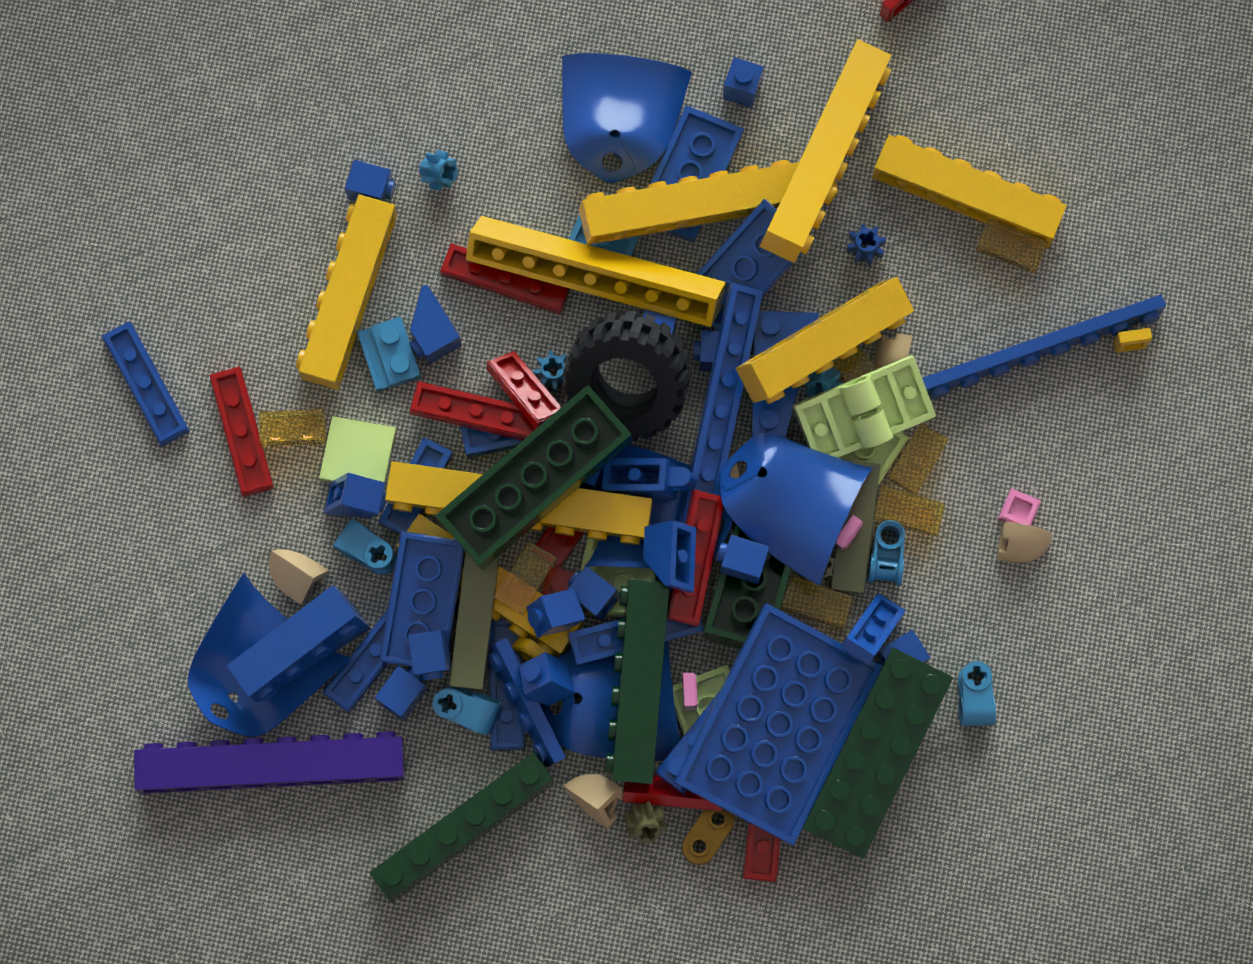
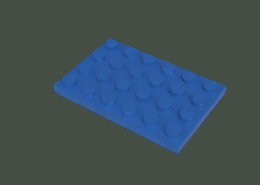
[673,603,883,845]

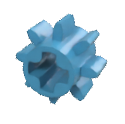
[419,150,458,191]
[533,350,567,393]
[804,367,843,397]

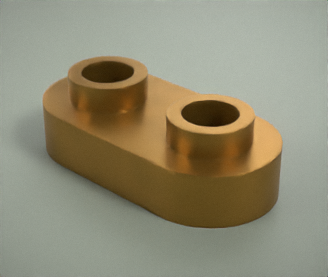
[682,809,735,865]

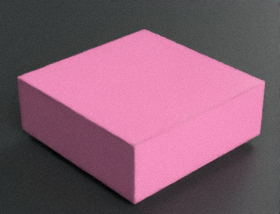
[997,488,1041,526]
[834,515,863,551]
[682,673,698,711]

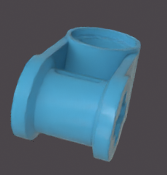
[332,518,397,575]
[868,520,905,586]
[958,661,996,726]
[432,686,501,735]

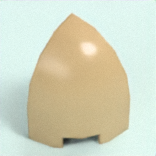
[874,334,913,370]
[996,521,1052,563]
[269,549,329,605]
[563,774,623,829]

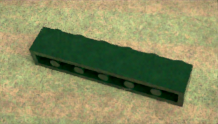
[605,579,669,784]
[369,752,554,903]

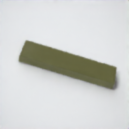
[831,460,881,594]
[449,554,500,690]

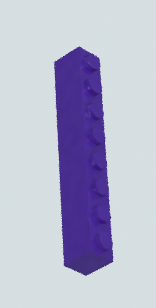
[134,731,406,794]

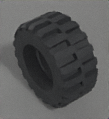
[563,311,692,441]

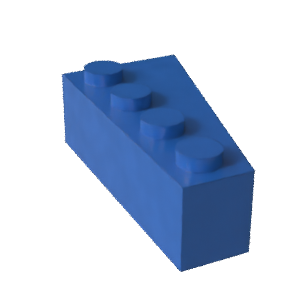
[751,311,819,438]
[227,585,371,703]

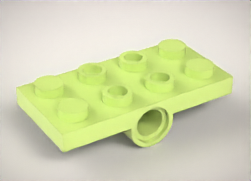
[792,355,936,458]

